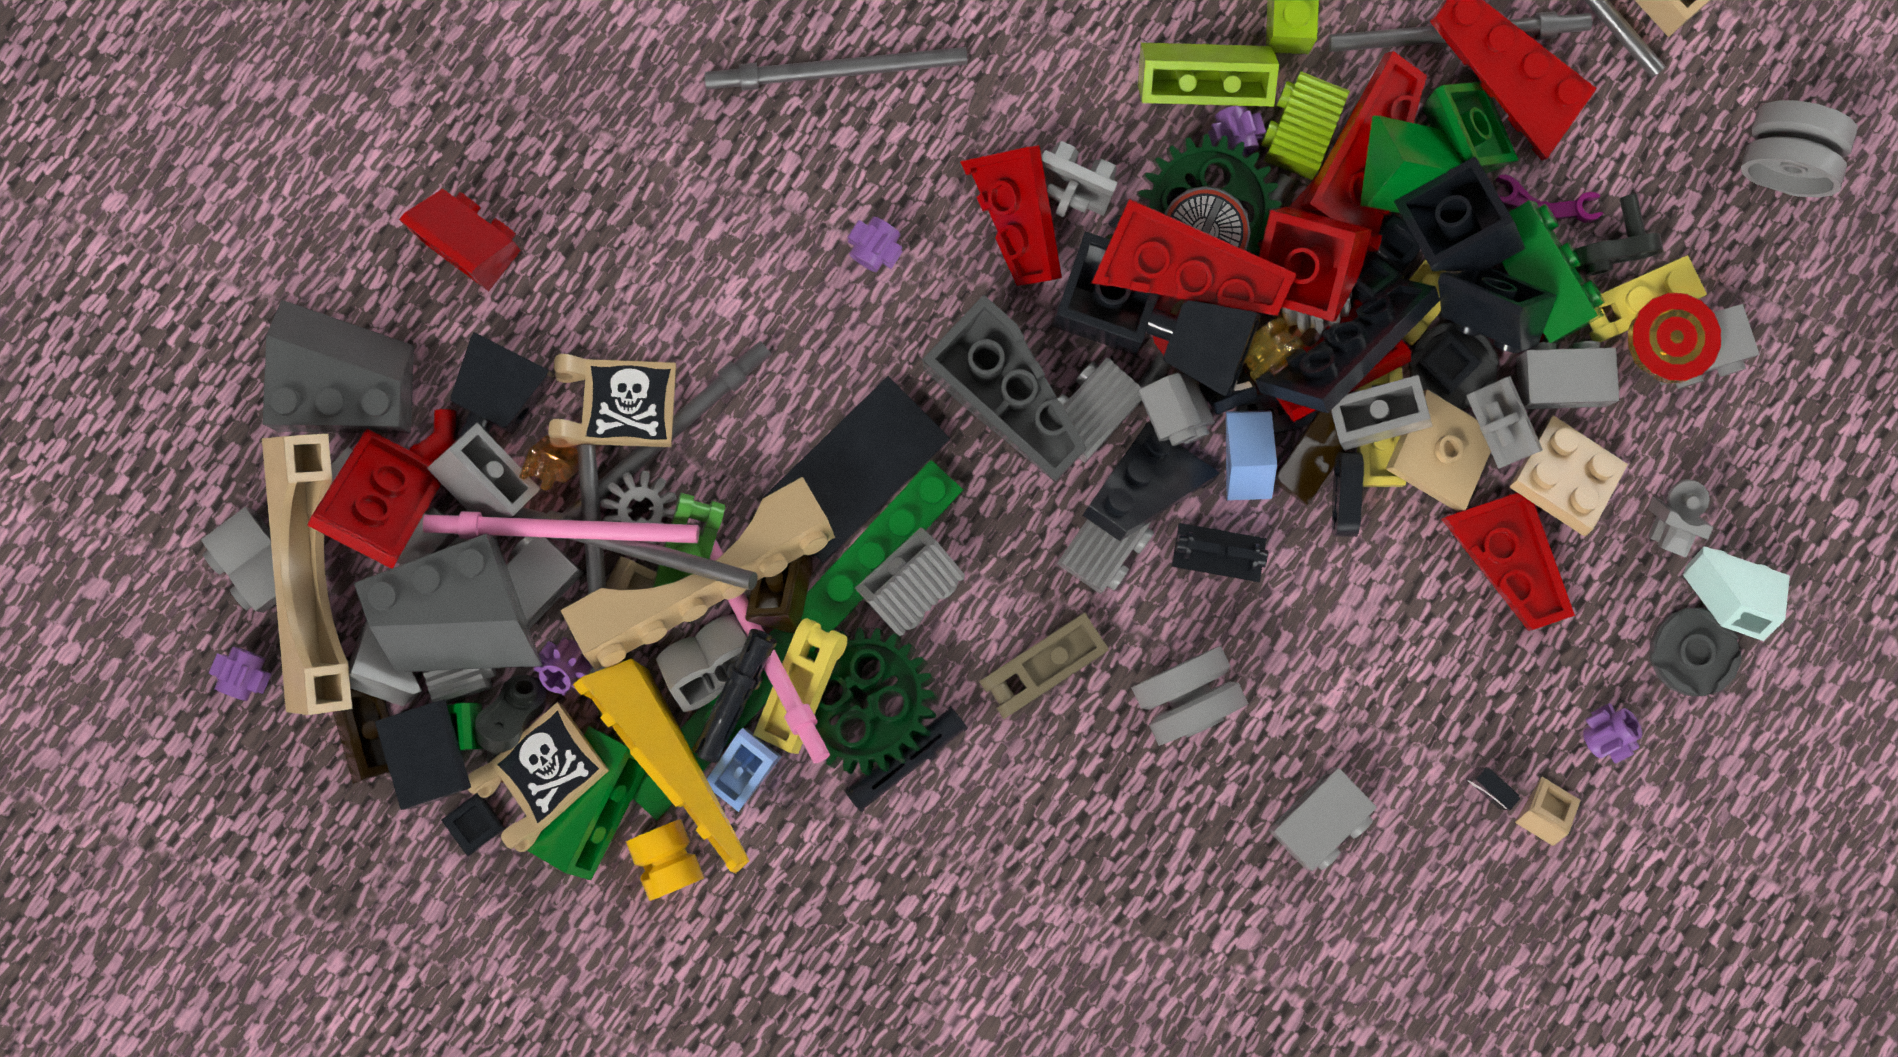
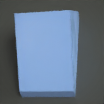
[1226,410,1277,500]
[707,728,782,812]

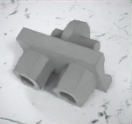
[1042,141,1118,217]
[1466,376,1543,469]
[1648,479,1714,557]

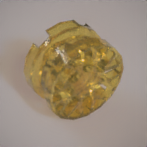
[1245,317,1306,385]

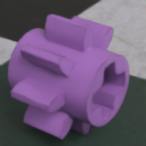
[1208,106,1266,157]
[847,217,903,272]
[534,637,593,696]
[208,646,271,701]
[1583,703,1642,764]

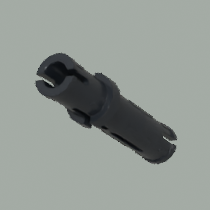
[692,629,778,763]
[844,706,968,813]

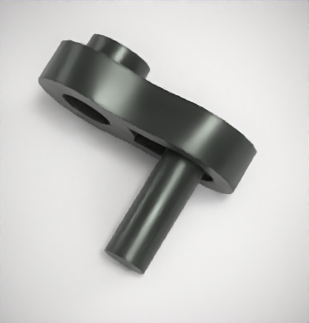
[1575,194,1664,276]
[475,675,546,763]

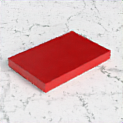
[307,429,442,569]

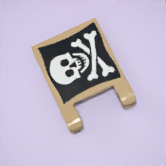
[548,354,676,447]
[468,702,609,852]

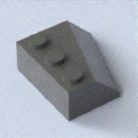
[262,300,414,433]
[354,534,543,672]

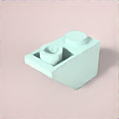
[1683,546,1790,641]

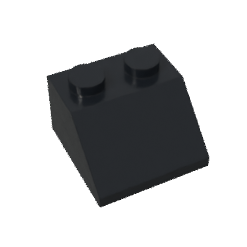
[1394,156,1526,271]
[1052,231,1159,355]
[1438,268,1557,353]

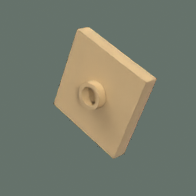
[1386,390,1491,512]

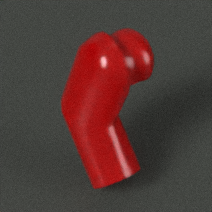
[409,409,457,463]

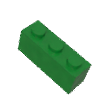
[1502,200,1605,344]
[527,726,646,880]

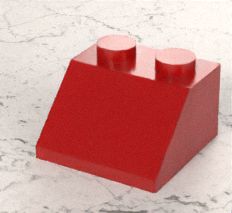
[399,188,521,292]
[1259,207,1372,322]

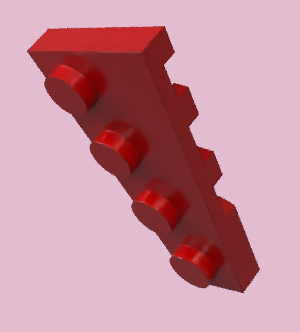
[1430,0,1597,161]
[1302,51,1427,252]
[1092,199,1297,316]

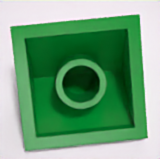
[1422,82,1519,174]
[1360,116,1462,213]

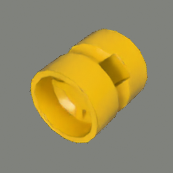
[625,819,705,901]

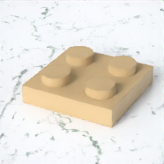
[1509,415,1628,537]

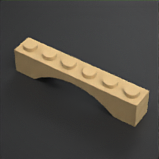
[262,434,352,715]
[560,477,835,671]

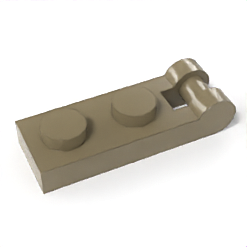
[979,613,1109,719]

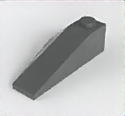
[922,295,1086,482]

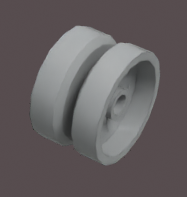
[1741,100,1858,198]
[1131,645,1249,746]

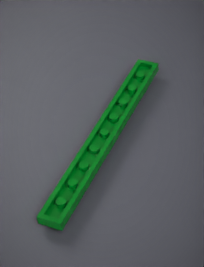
[633,460,964,821]

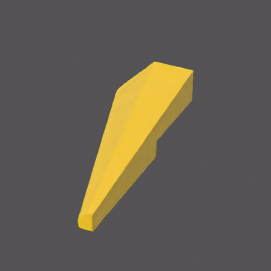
[573,659,750,874]

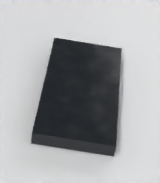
[760,376,950,564]

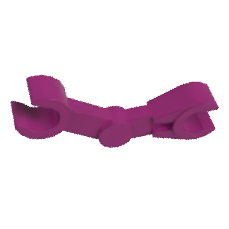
[1495,174,1603,223]

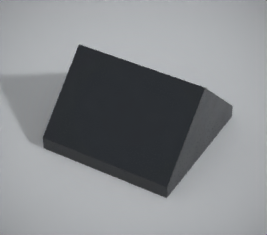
[375,699,471,810]

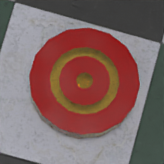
[1628,293,1721,383]

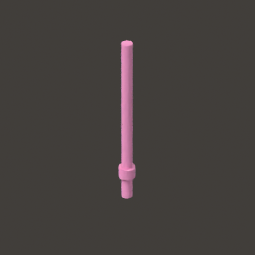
[423,511,699,543]
[710,539,830,763]

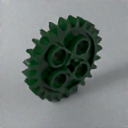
[1136,134,1281,256]
[808,627,938,775]

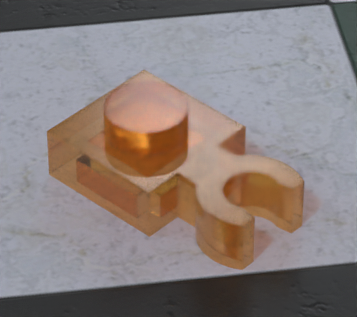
[519,435,579,491]

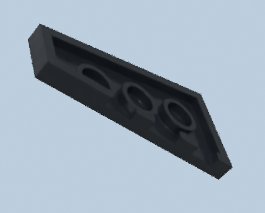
[1255,278,1440,413]

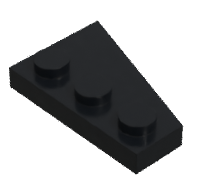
[1082,423,1220,541]

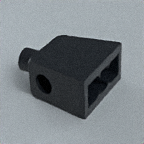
[1147,300,1263,396]
[450,332,556,437]

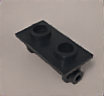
[1171,523,1268,582]

